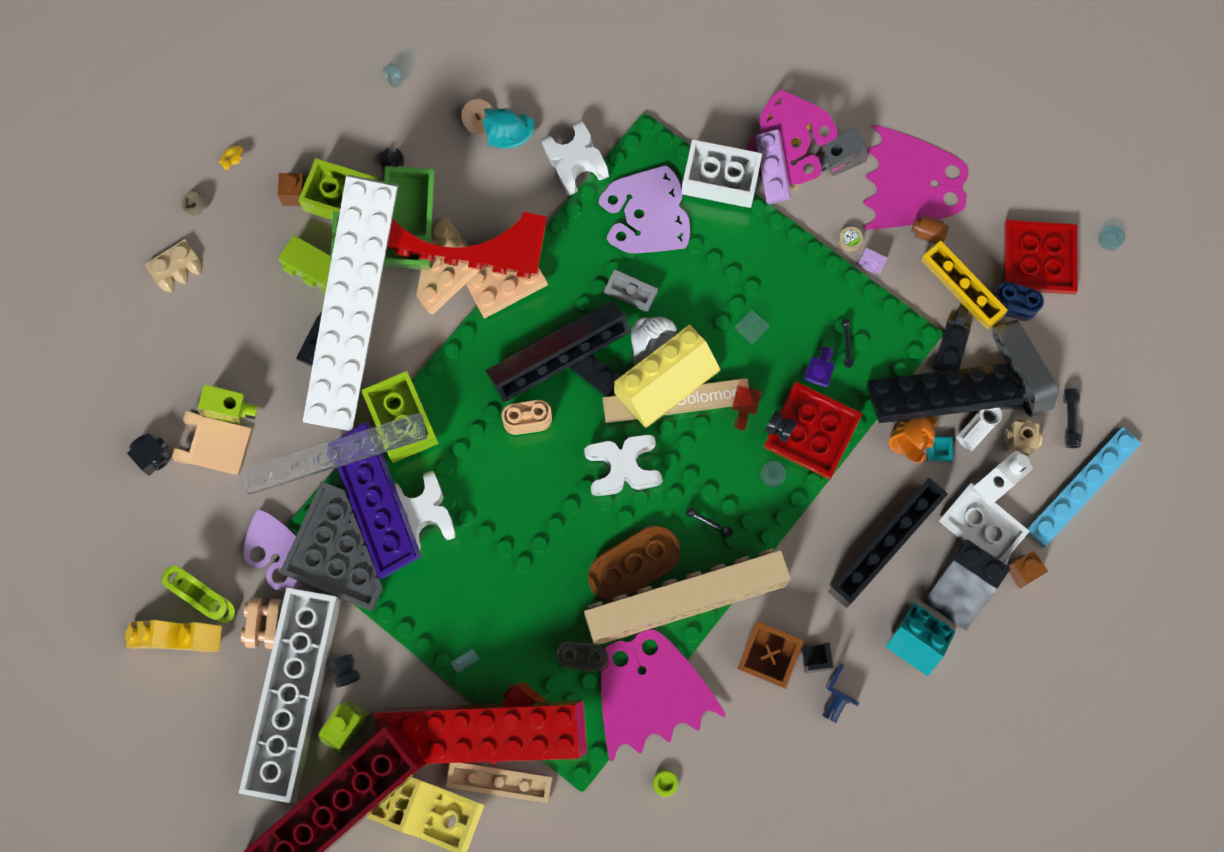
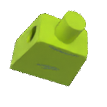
[318,700,370,756]

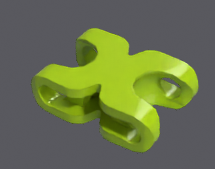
[161,566,237,624]

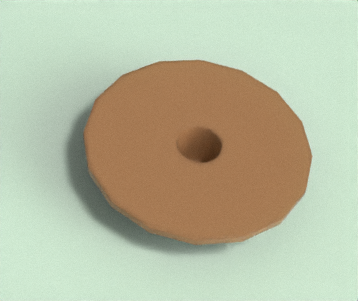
[461,99,492,134]

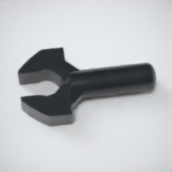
[380,148,405,167]

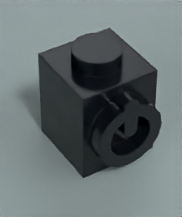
[127,434,172,476]

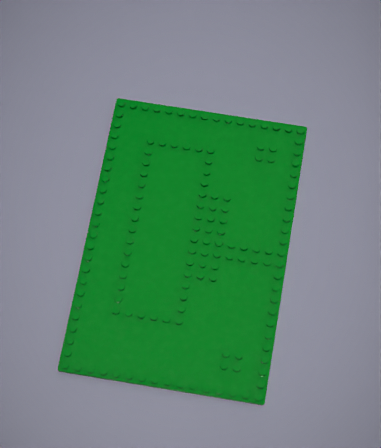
[285,113,943,792]

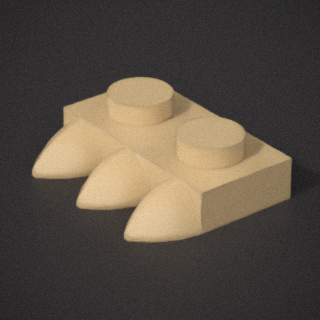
[144,239,202,293]

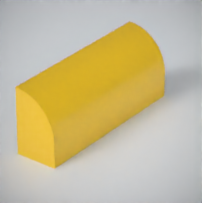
[921,240,1008,330]

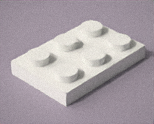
[939,483,1030,563]

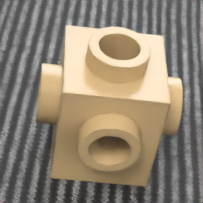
[1004,419,1043,456]

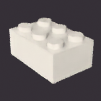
[681,140,762,208]

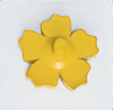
[219,145,244,170]

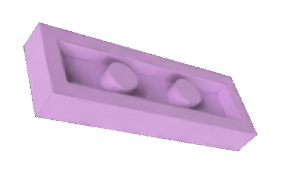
[755,129,792,205]

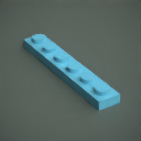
[1027,427,1141,548]

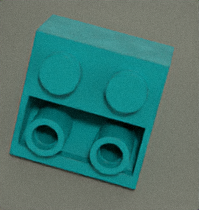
[885,603,956,677]

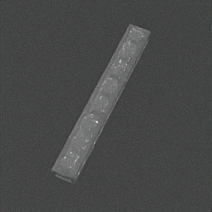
[242,413,427,495]

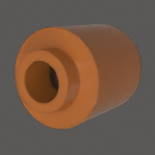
[911,215,949,244]

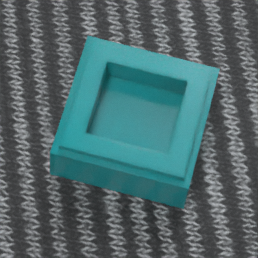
[927,436,954,462]

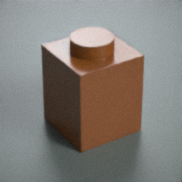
[278,173,306,206]
[1009,550,1048,589]

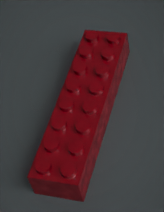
[243,723,427,852]

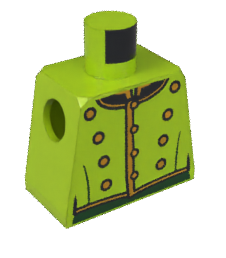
[198,384,258,424]

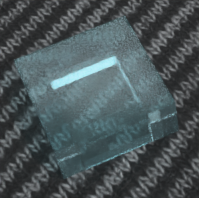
[735,310,770,345]
[451,649,480,673]

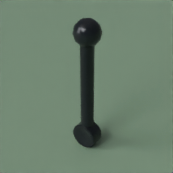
[841,319,854,368]
[686,508,733,537]

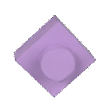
[859,248,888,274]

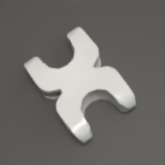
[541,121,609,196]
[584,435,663,496]
[394,470,456,550]

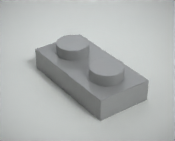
[604,269,658,313]

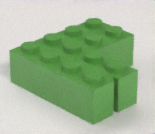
[331,166,435,270]

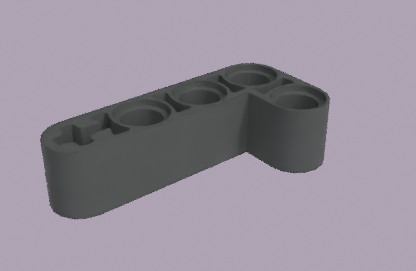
[992,320,1058,417]

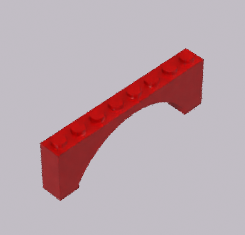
[387,212,547,279]

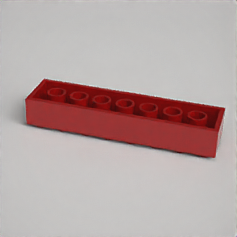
[374,700,587,764]

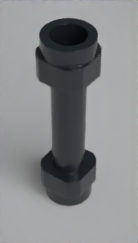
[1063,388,1082,449]

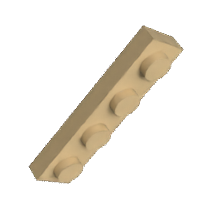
[446,763,552,804]

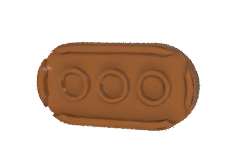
[588,526,680,603]

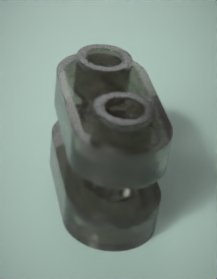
[557,641,610,673]

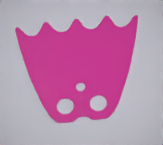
[863,125,968,230]
[601,629,726,762]

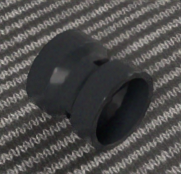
[764,410,798,443]
[328,654,361,688]

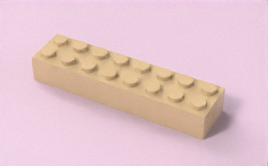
[584,549,791,646]

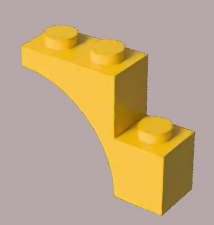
[125,620,222,652]

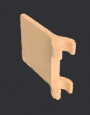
[172,411,252,475]

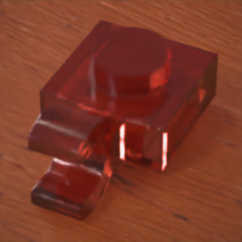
[731,385,762,431]

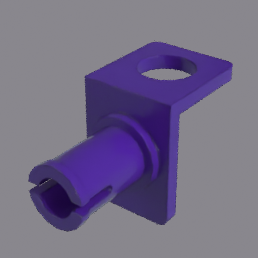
[804,346,835,387]

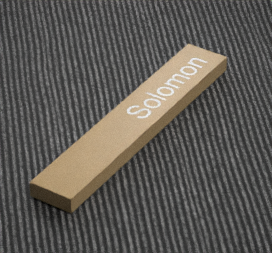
[602,378,751,423]

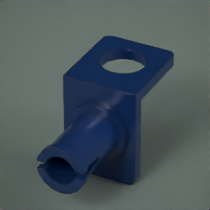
[822,662,859,723]

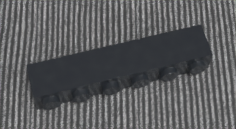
[485,300,631,403]
[828,478,948,608]

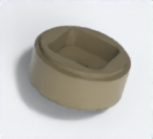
[182,190,206,216]

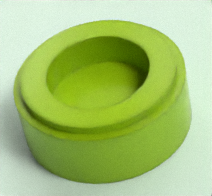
[653,770,679,797]

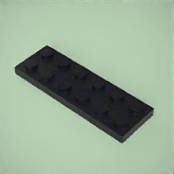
[866,363,1024,423]

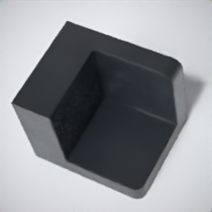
[801,642,834,673]

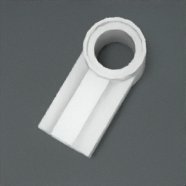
[956,408,1002,451]

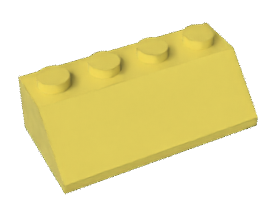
[614,325,720,428]

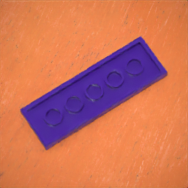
[329,421,422,579]

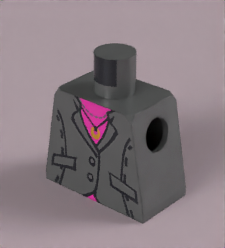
[819,127,867,176]

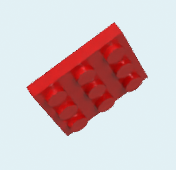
[1004,220,1078,295]
[763,382,862,480]

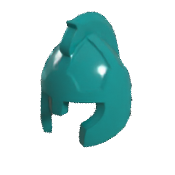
[483,108,535,149]

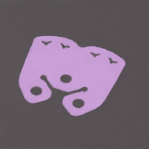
[599,166,690,253]

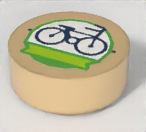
[838,227,863,252]

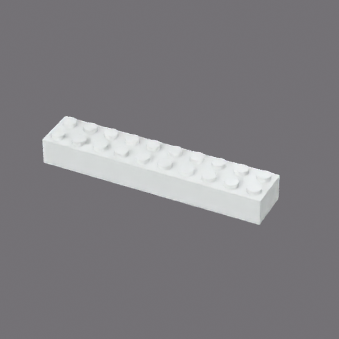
[303,175,398,431]

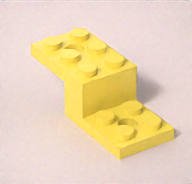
[366,777,485,852]

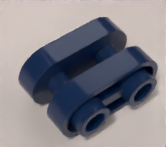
[993,282,1044,321]

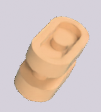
[502,400,552,435]
[241,597,283,649]

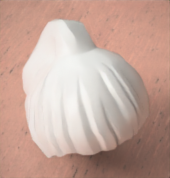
[631,317,677,366]

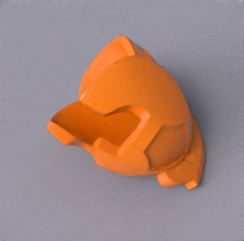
[888,416,937,463]

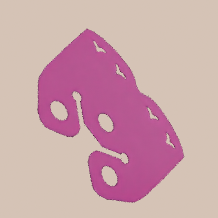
[747,90,838,185]

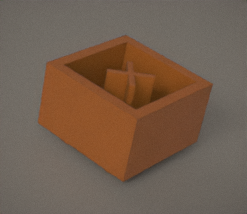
[737,621,805,689]

